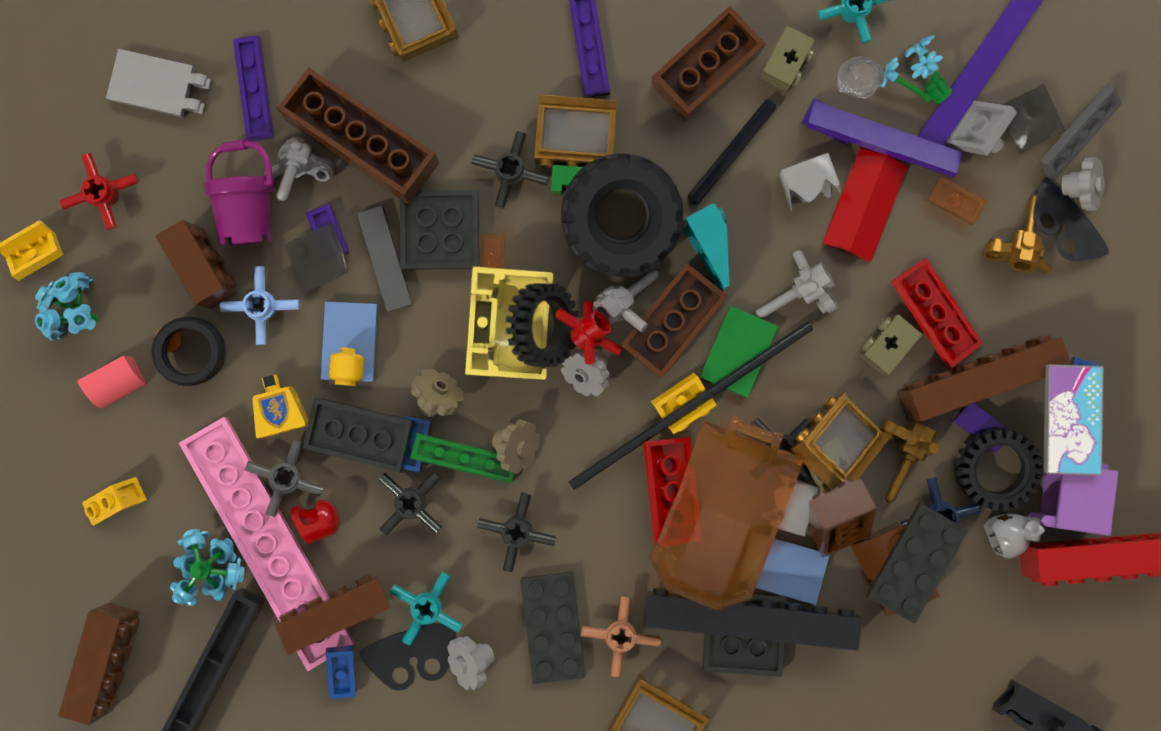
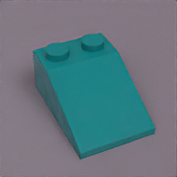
[683,203,730,291]

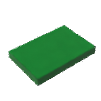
[699,306,778,398]

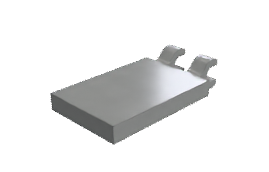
[106,49,211,118]

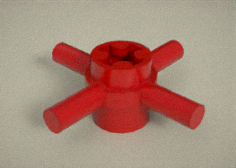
[60,153,139,230]
[555,301,622,365]

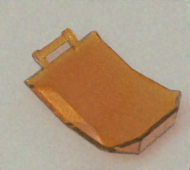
[650,415,804,610]

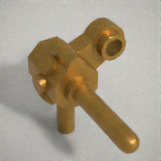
[983,194,1052,274]
[879,419,940,503]

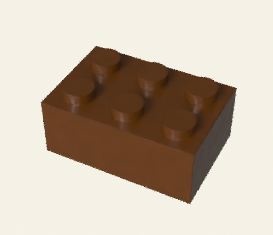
[155,220,237,309]

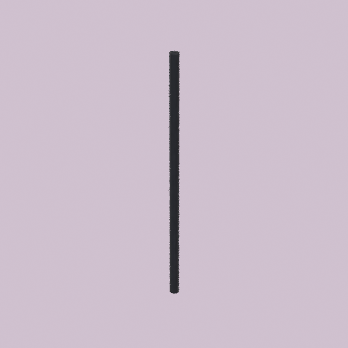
[568,321,813,490]

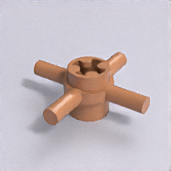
[581,596,661,677]

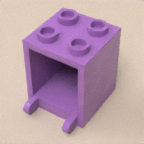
[1027,464,1119,536]

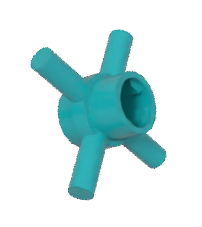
[817,0,891,44]
[390,571,463,645]

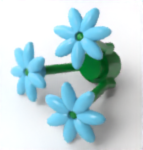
[877,35,952,104]

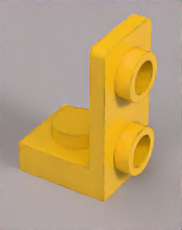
[82,477,147,526]

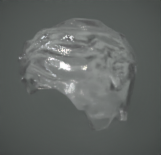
[837,56,885,98]

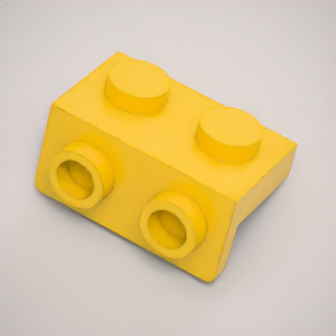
[0,221,63,281]
[651,373,717,434]

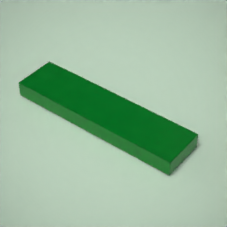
[410,432,515,483]

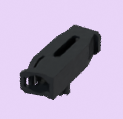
[992,679,1103,731]

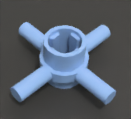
[220,266,300,345]

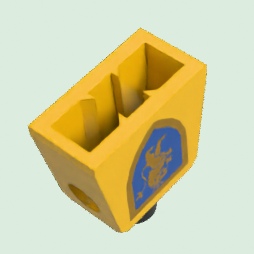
[253,374,309,439]

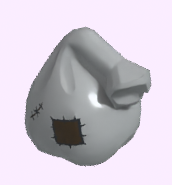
[984,514,1045,558]

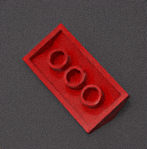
[822,148,908,262]
[891,258,984,369]
[643,437,702,548]

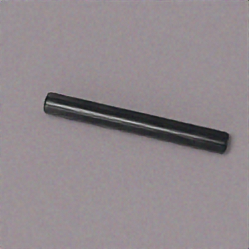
[688,99,777,205]

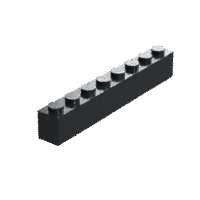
[162,588,265,731]
[643,588,862,651]

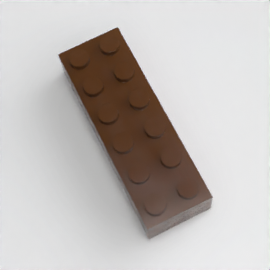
[277,67,439,205]
[897,335,1072,421]

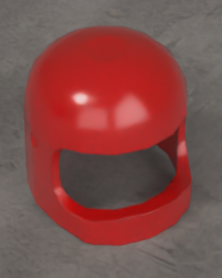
[291,500,340,544]

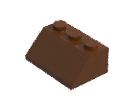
[850,522,940,616]

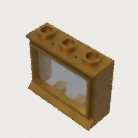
[369,0,459,62]
[534,95,617,168]
[791,392,892,491]
[608,674,710,731]

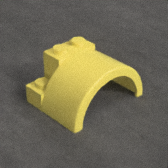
[465,267,553,380]

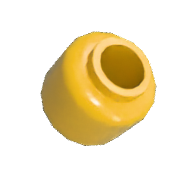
[329,348,365,386]

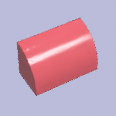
[77,356,147,409]

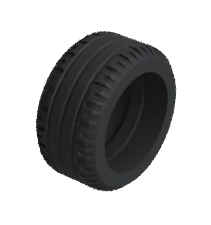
[151,317,226,386]

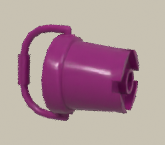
[204,139,275,246]

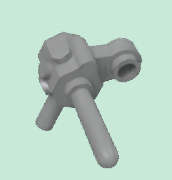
[264,137,335,201]
[755,250,839,319]
[592,270,659,332]

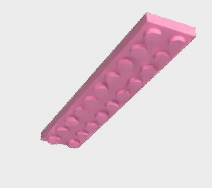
[179,417,355,671]

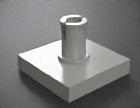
[945,101,1017,156]

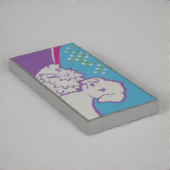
[1044,365,1103,475]

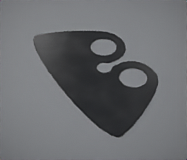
[1034,178,1109,261]
[360,624,456,690]

